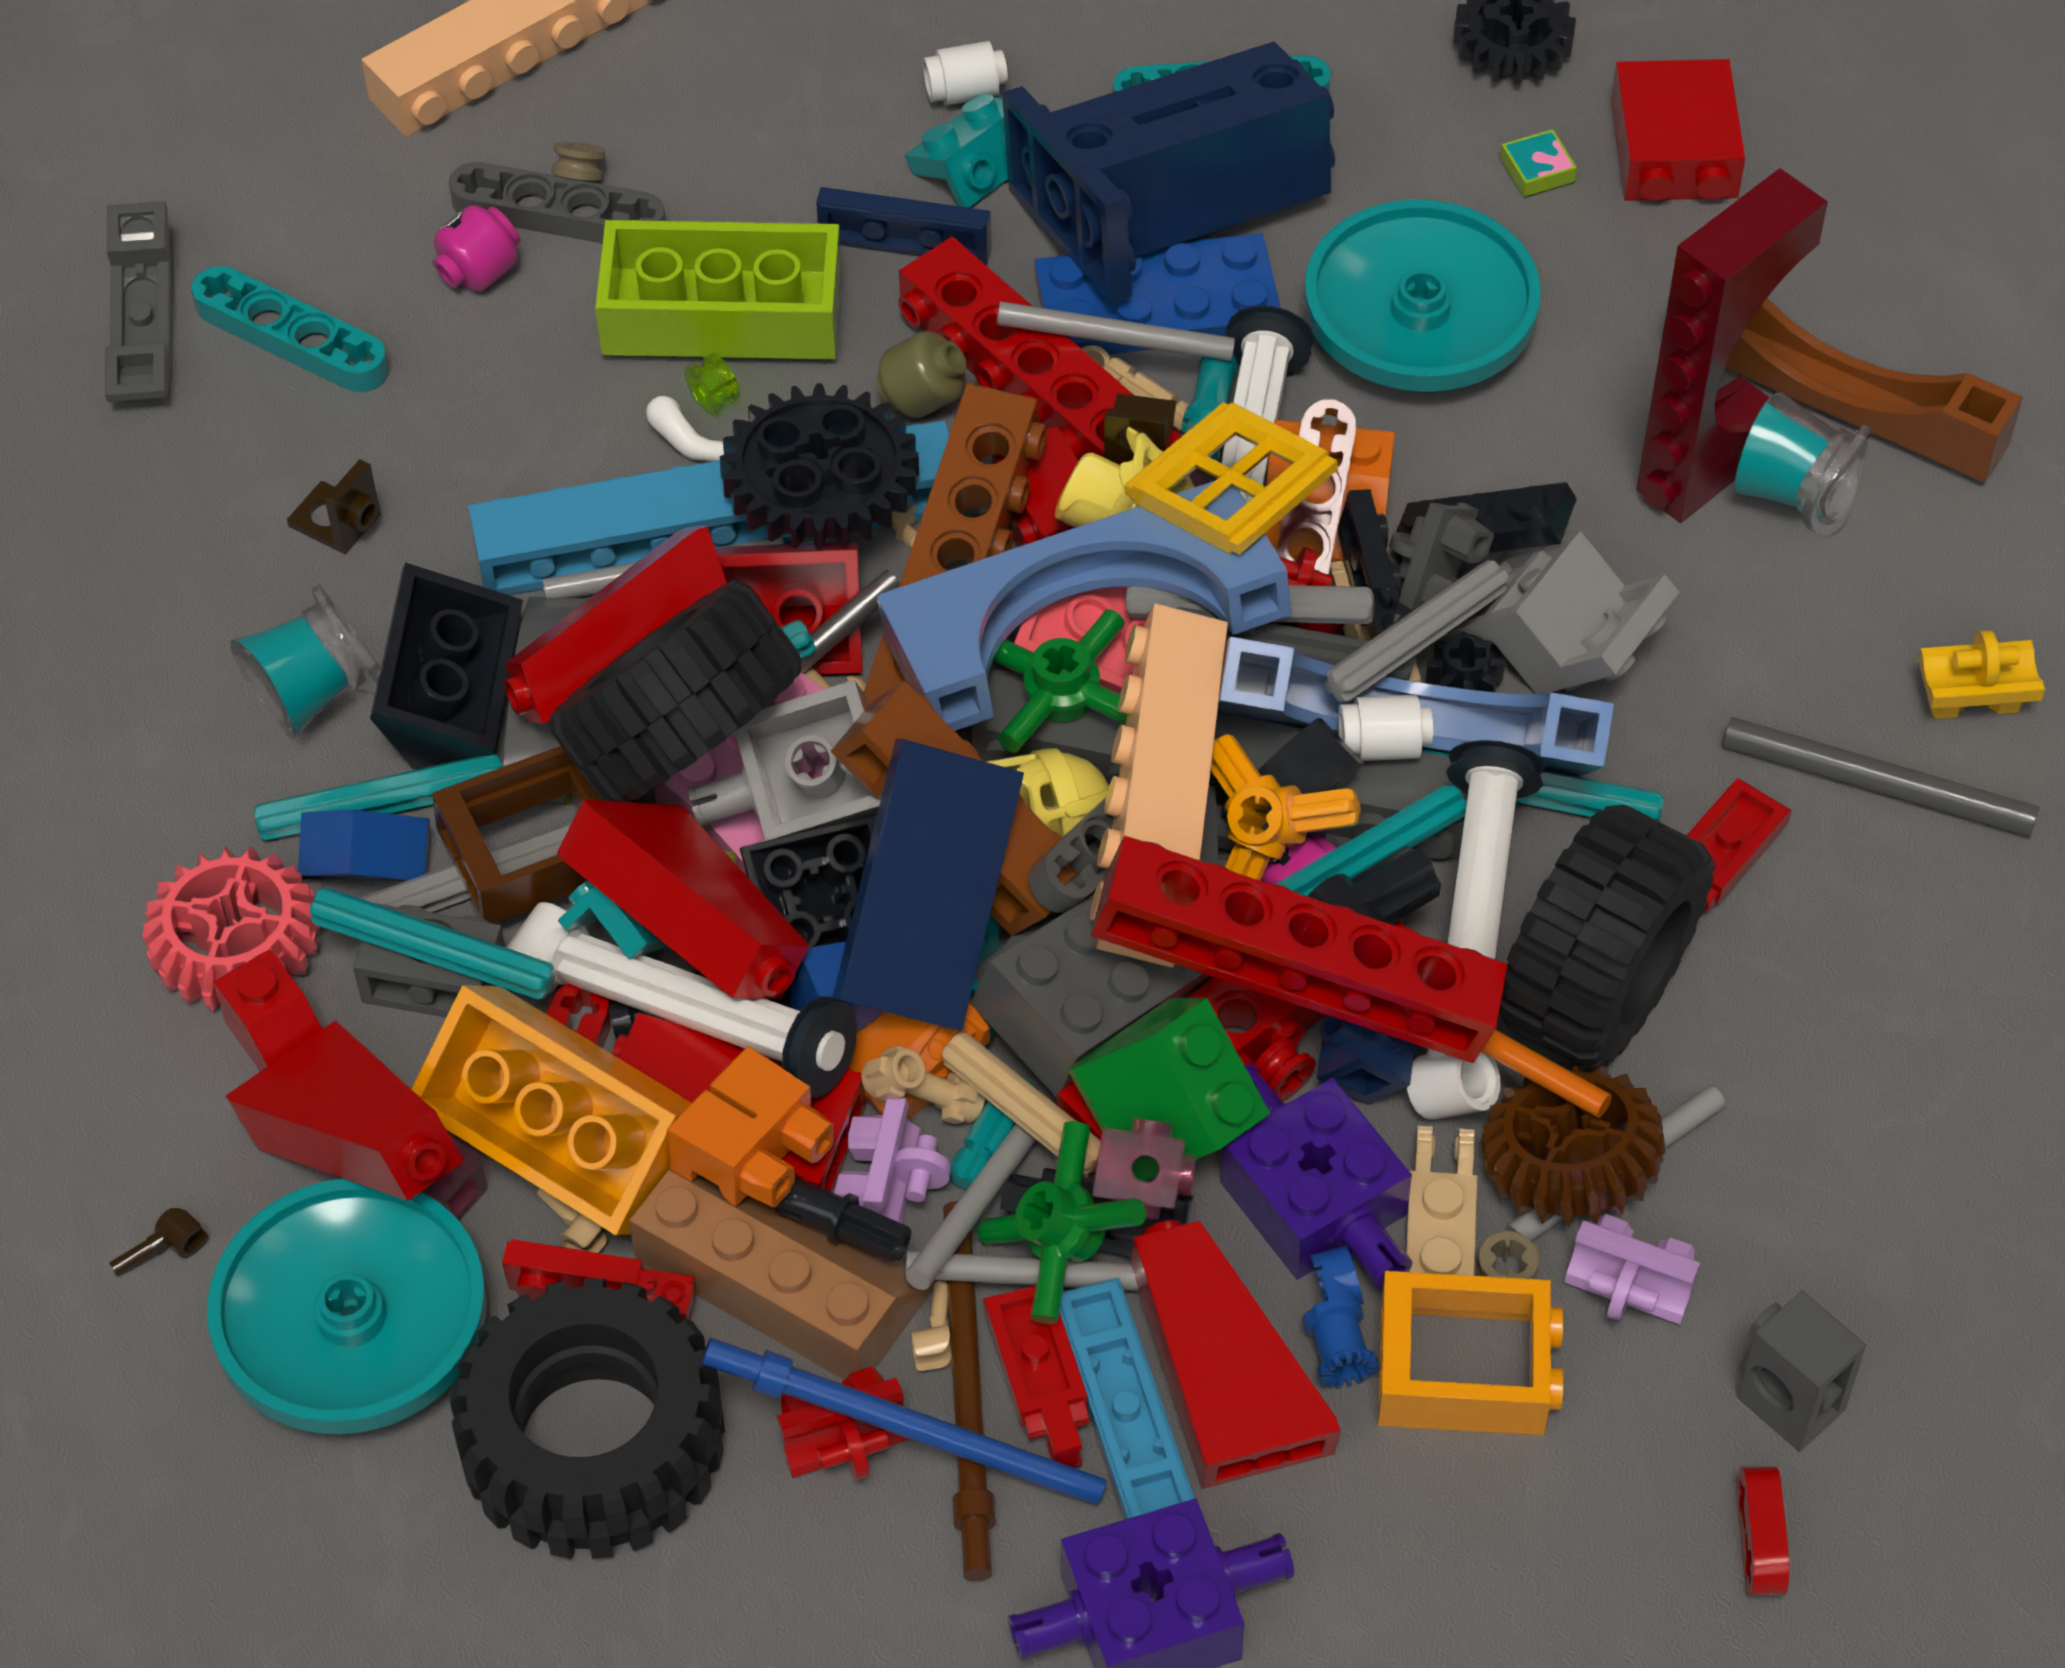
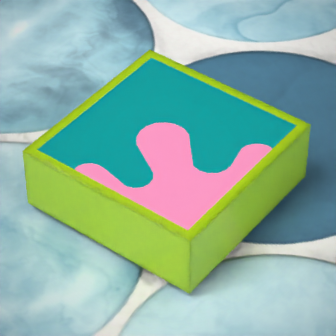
[1500,129,1577,197]

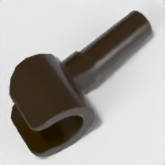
[109,1208,208,1277]

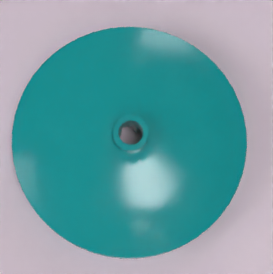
[1304,199,1541,392]
[207,1179,487,1434]

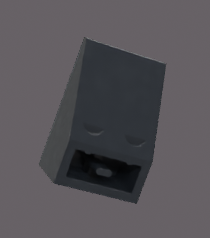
[740,815,877,947]

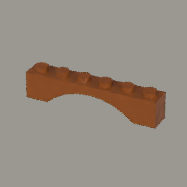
[1725,298,2023,483]

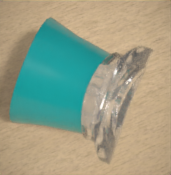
[1734,392,1871,537]
[230,583,381,740]

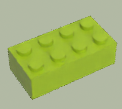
[595,220,842,359]

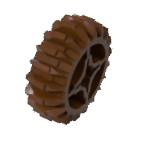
[1481,1063,1666,1227]

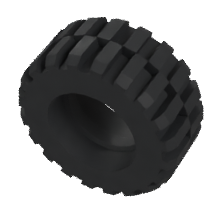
[549,580,801,802]
[1499,804,1715,1069]
[450,1278,725,1559]

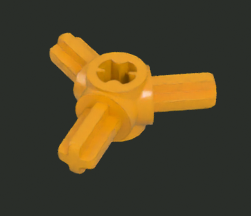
[1211,734,1361,881]

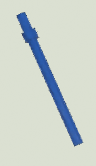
[701,1337,1106,1506]

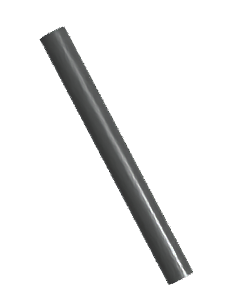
[1723,717,2039,837]

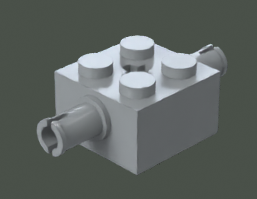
[688,680,936,841]

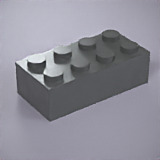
[971,894,1213,1098]

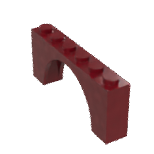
[1636,168,1828,524]

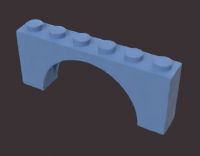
[876,481,1292,731]
[1217,637,1614,777]

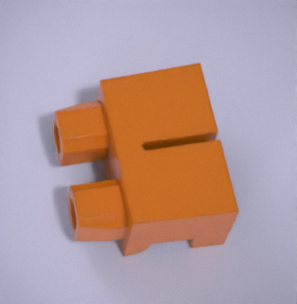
[667,1046,834,1208]

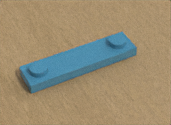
[1060,1278,1195,1520]

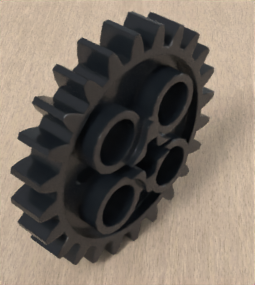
[720,383,919,550]

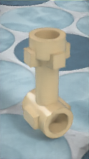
[861,1045,985,1125]

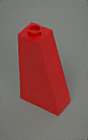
[504,526,727,724]
[557,799,810,999]
[611,1012,866,1192]
[225,1020,464,1201]
[1131,1220,1341,1489]

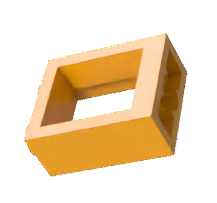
[1378,1271,1563,1436]

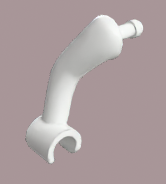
[646,396,733,462]

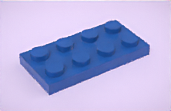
[1035,233,1281,355]

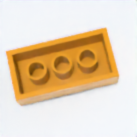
[412,985,692,1236]

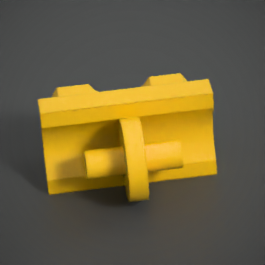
[1918,630,2045,719]

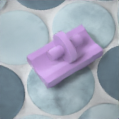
[834,1098,952,1223]
[1564,1214,1700,1325]

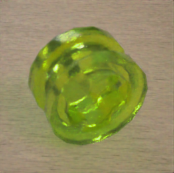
[685,353,740,414]

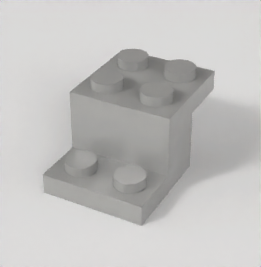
[1442,530,1680,694]

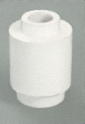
[922,41,1008,106]
[1338,695,1433,761]

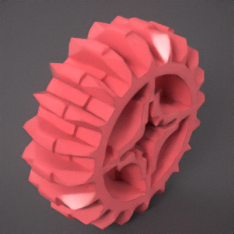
[142,846,321,1012]

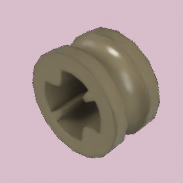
[551,141,605,181]
[1476,1231,1540,1279]

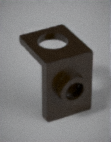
[1104,394,1176,465]
[287,459,381,555]

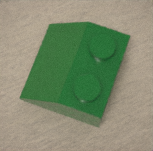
[1067,998,1271,1184]

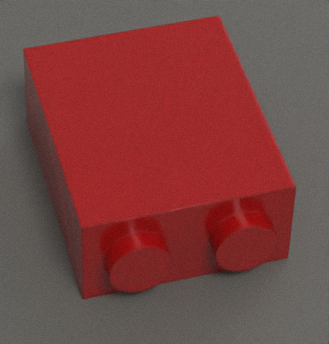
[1611,59,1745,201]

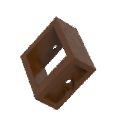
[432,746,601,924]

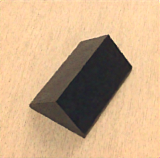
[370,562,523,769]

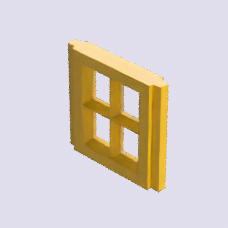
[1124,402,1338,555]

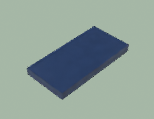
[832,739,1024,1031]

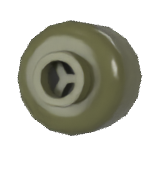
[876,330,966,419]

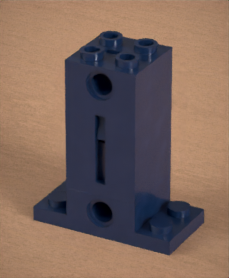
[1002,41,1335,304]

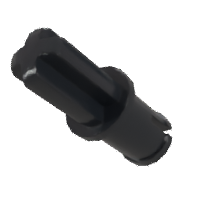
[776,1174,912,1261]

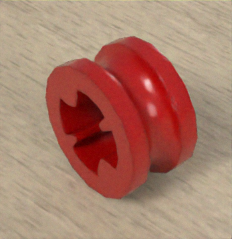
[1254,1037,1316,1102]

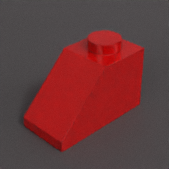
[213,949,322,1071]

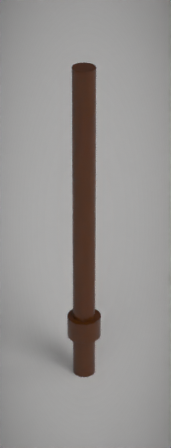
[943,1201,996,1581]

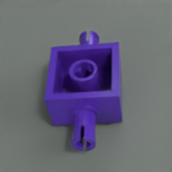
[1220,1063,1413,1289]
[1008,1498,1294,1668]

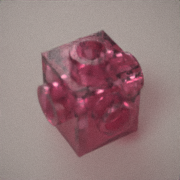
[1092,1118,1197,1219]

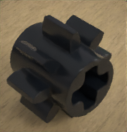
[1425,632,1505,692]

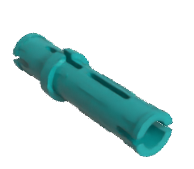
[1182,355,1237,470]

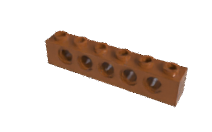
[864,383,1047,705]

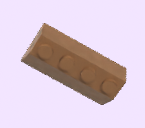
[629,1170,936,1380]

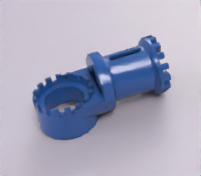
[1302,1245,1379,1389]

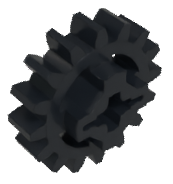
[1453,0,1576,84]

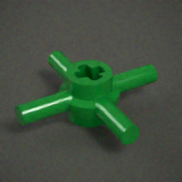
[993,609,1127,753]
[978,1121,1146,1324]

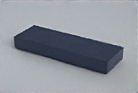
[816,187,991,265]

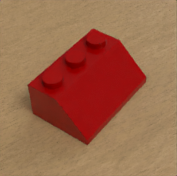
[715,541,863,674]

